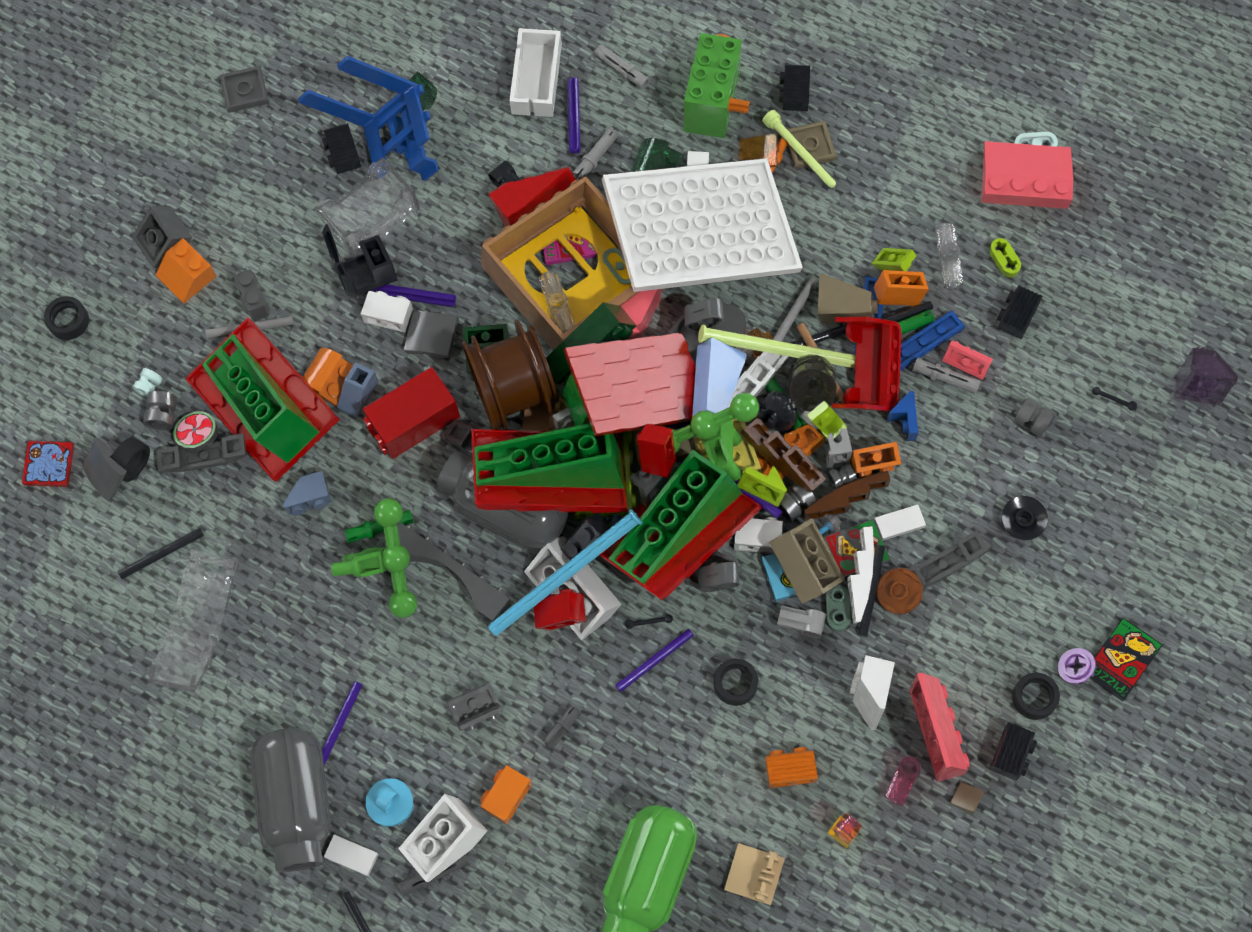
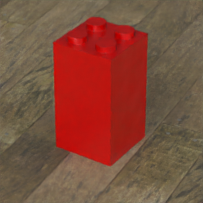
[362,367,460,459]

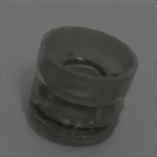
[788,354,837,412]

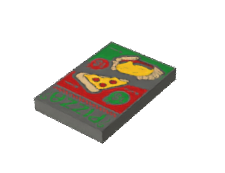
[823,519,891,579]

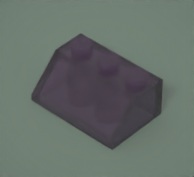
[1174,347,1238,406]

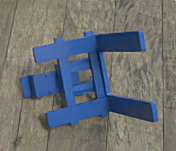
[298,56,438,181]

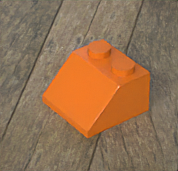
[155,238,217,304]

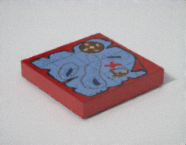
[22,441,74,487]

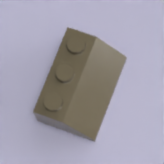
[769,518,845,604]

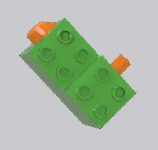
[684,33,750,138]

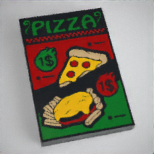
[1090,618,1163,701]

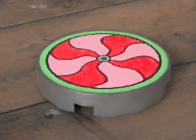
[173,411,219,452]

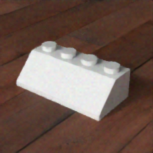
[524,536,622,640]
[850,655,895,730]

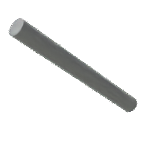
[773,277,817,341]
[205,316,294,338]

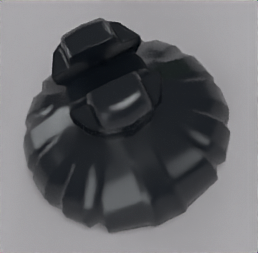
[756,391,797,432]

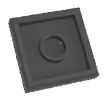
[220,66,269,113]

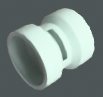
[132,368,163,398]

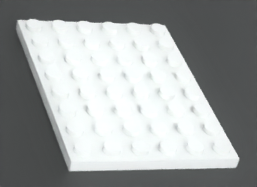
[602,158,803,292]

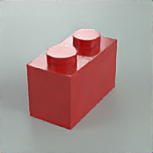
[636,423,676,478]
[534,589,586,630]

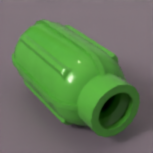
[601,804,697,932]

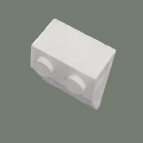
[398,794,488,882]

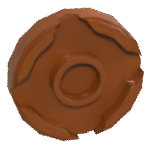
[877,568,923,614]

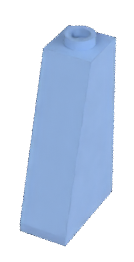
[692,337,746,417]

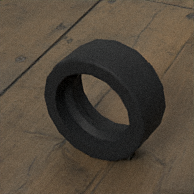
[44,296,89,340]
[112,437,150,482]
[713,658,759,706]
[1012,672,1060,720]

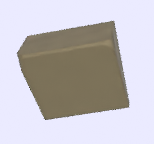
[950,782,984,815]

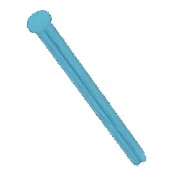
[488,509,642,636]

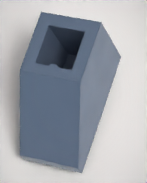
[337,362,379,418]
[283,471,332,516]

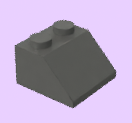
[132,206,192,268]

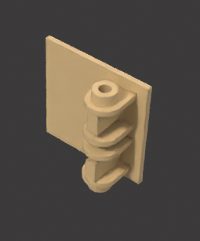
[724,843,785,905]

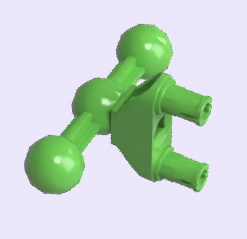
[667,393,759,481]
[331,498,417,618]

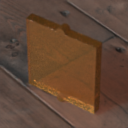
[738,133,779,168]

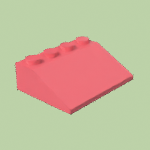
[981,141,1073,209]
[909,673,970,782]

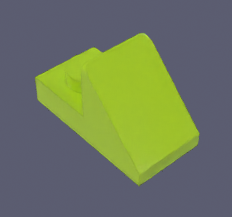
[871,248,917,271]
[807,401,847,439]
[737,466,787,507]

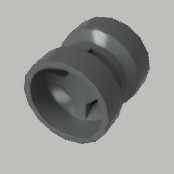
[827,463,857,490]

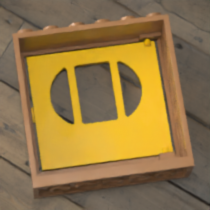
[481,176,665,350]

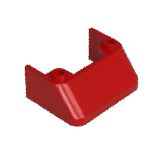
[832,317,902,411]

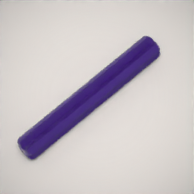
[567,77,581,154]
[372,285,457,308]

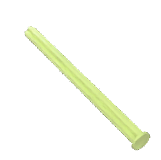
[698,325,856,368]

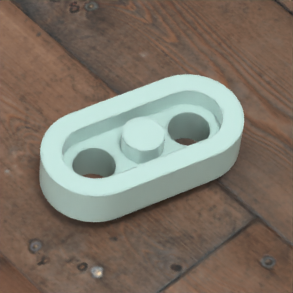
[1014,132,1058,147]

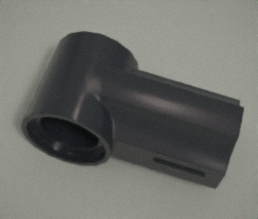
[488,160,521,188]

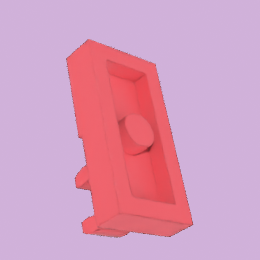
[942,341,993,380]

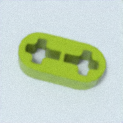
[989,238,1021,278]

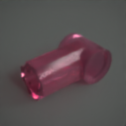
[884,756,921,806]

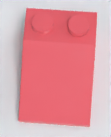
[621,289,661,341]

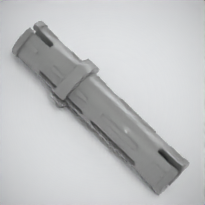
[595,44,650,89]
[572,127,619,180]
[912,358,980,394]

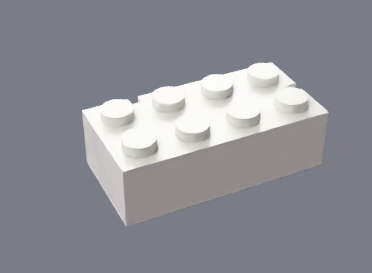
[510,28,562,117]

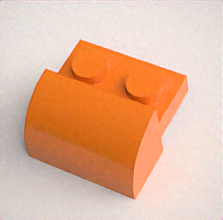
[302,348,353,407]

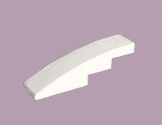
[729,352,789,420]
[847,527,874,624]

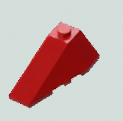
[488,167,575,227]

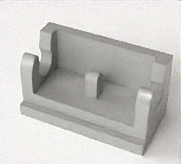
[825,428,852,471]

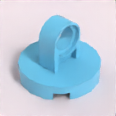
[366,779,414,827]

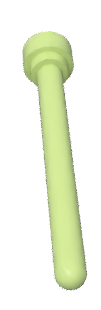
[762,110,836,188]

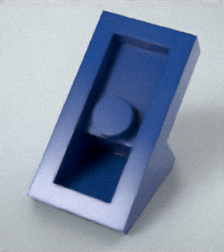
[887,391,918,441]

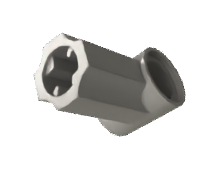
[777,605,826,638]

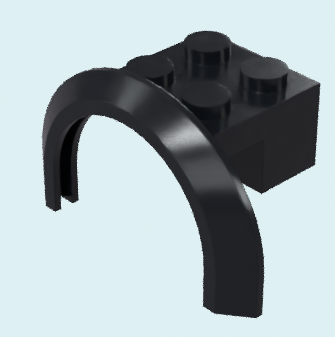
[322,224,398,301]

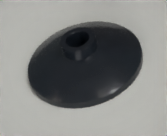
[1001,496,1048,540]

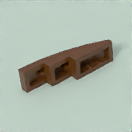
[740,418,826,492]
[803,471,890,521]

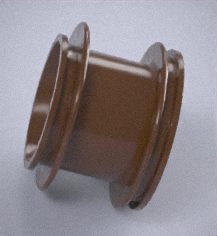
[461,320,559,430]

